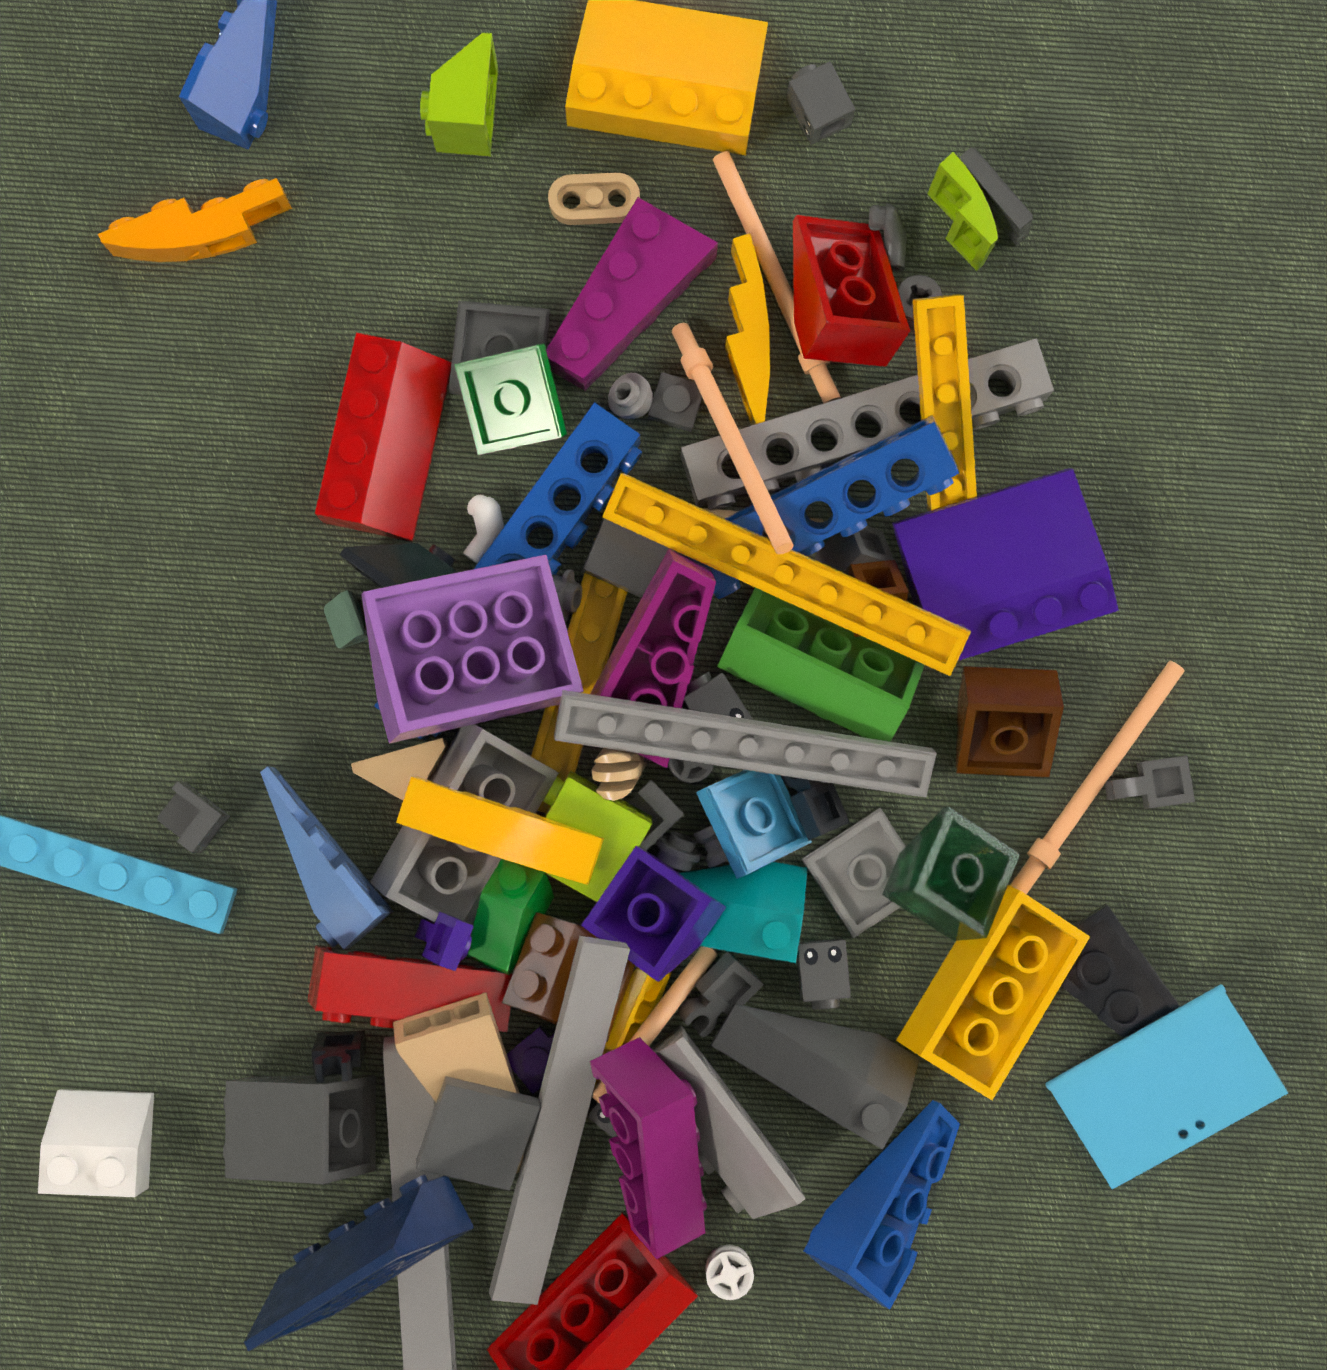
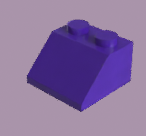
[581,846,726,982]

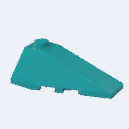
[679,862,807,963]

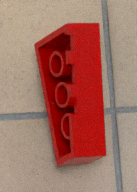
[308,945,513,1032]

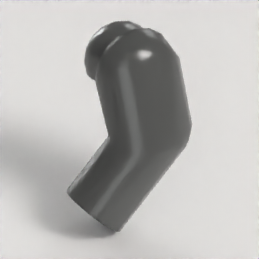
[869,203,907,272]

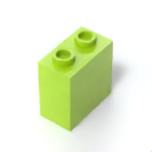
[543,771,652,902]

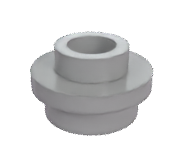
[608,373,653,419]

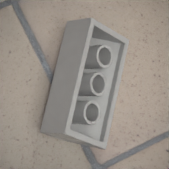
[370,724,558,925]

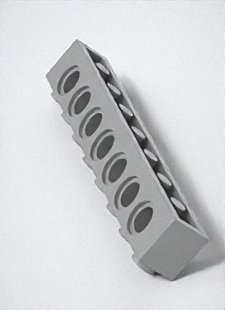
[680,338,1054,510]

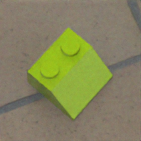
[420,33,498,157]

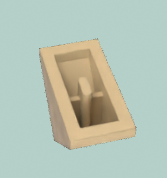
[351,738,449,800]

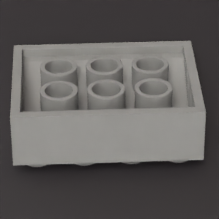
[651,1025,806,1219]

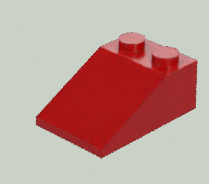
[793,215,910,367]

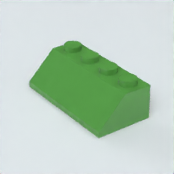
[717,587,925,742]

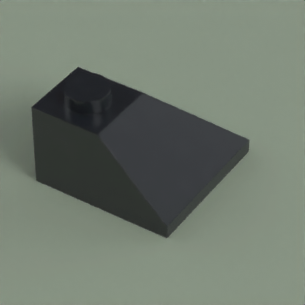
[339,543,457,588]

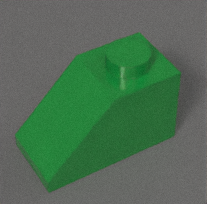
[467,859,554,975]

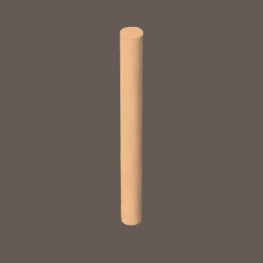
[592,946,717,1103]

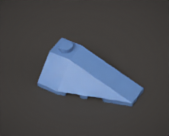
[260,766,394,949]

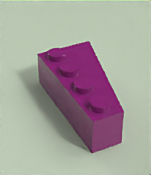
[546,197,718,391]
[590,548,716,768]
[590,1037,707,1259]

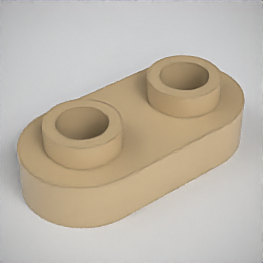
[548,173,640,225]

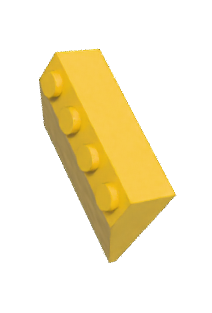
[565,0,768,156]

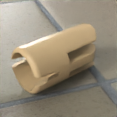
[592,748,646,801]

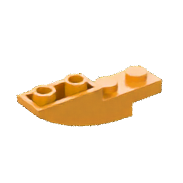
[98,178,292,262]

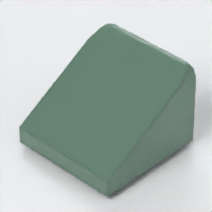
[324,590,368,649]

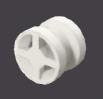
[705,1244,754,1300]

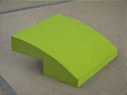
[927,152,998,271]

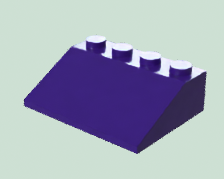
[892,468,1119,661]

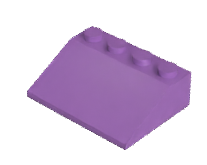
[361,555,584,744]

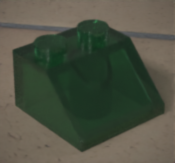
[882,807,1020,941]

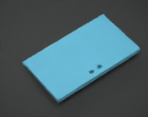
[1046,984,1288,1189]

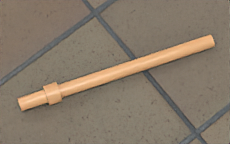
[712,151,841,404]
[672,323,794,554]
[1010,661,1185,895]

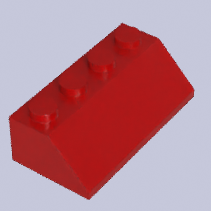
[315,332,452,542]
[486,1213,698,1370]

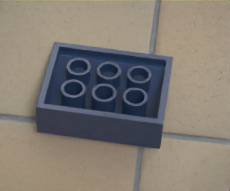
[244,1174,474,1351]

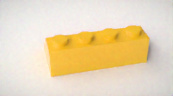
[896,879,1090,1100]

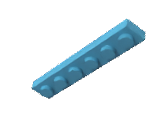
[0,815,237,934]

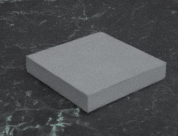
[801,808,932,938]

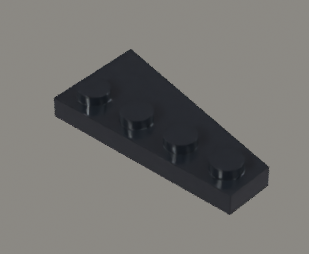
[1061,903,1180,1039]

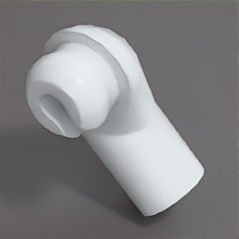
[463,495,504,564]

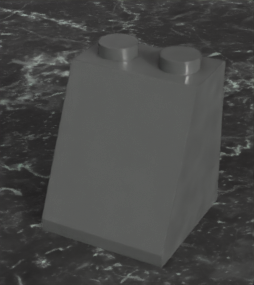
[223,1075,376,1184]

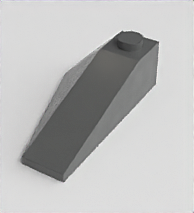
[710,1003,920,1150]

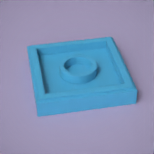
[696,770,812,879]

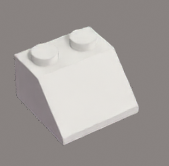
[38,1089,154,1197]

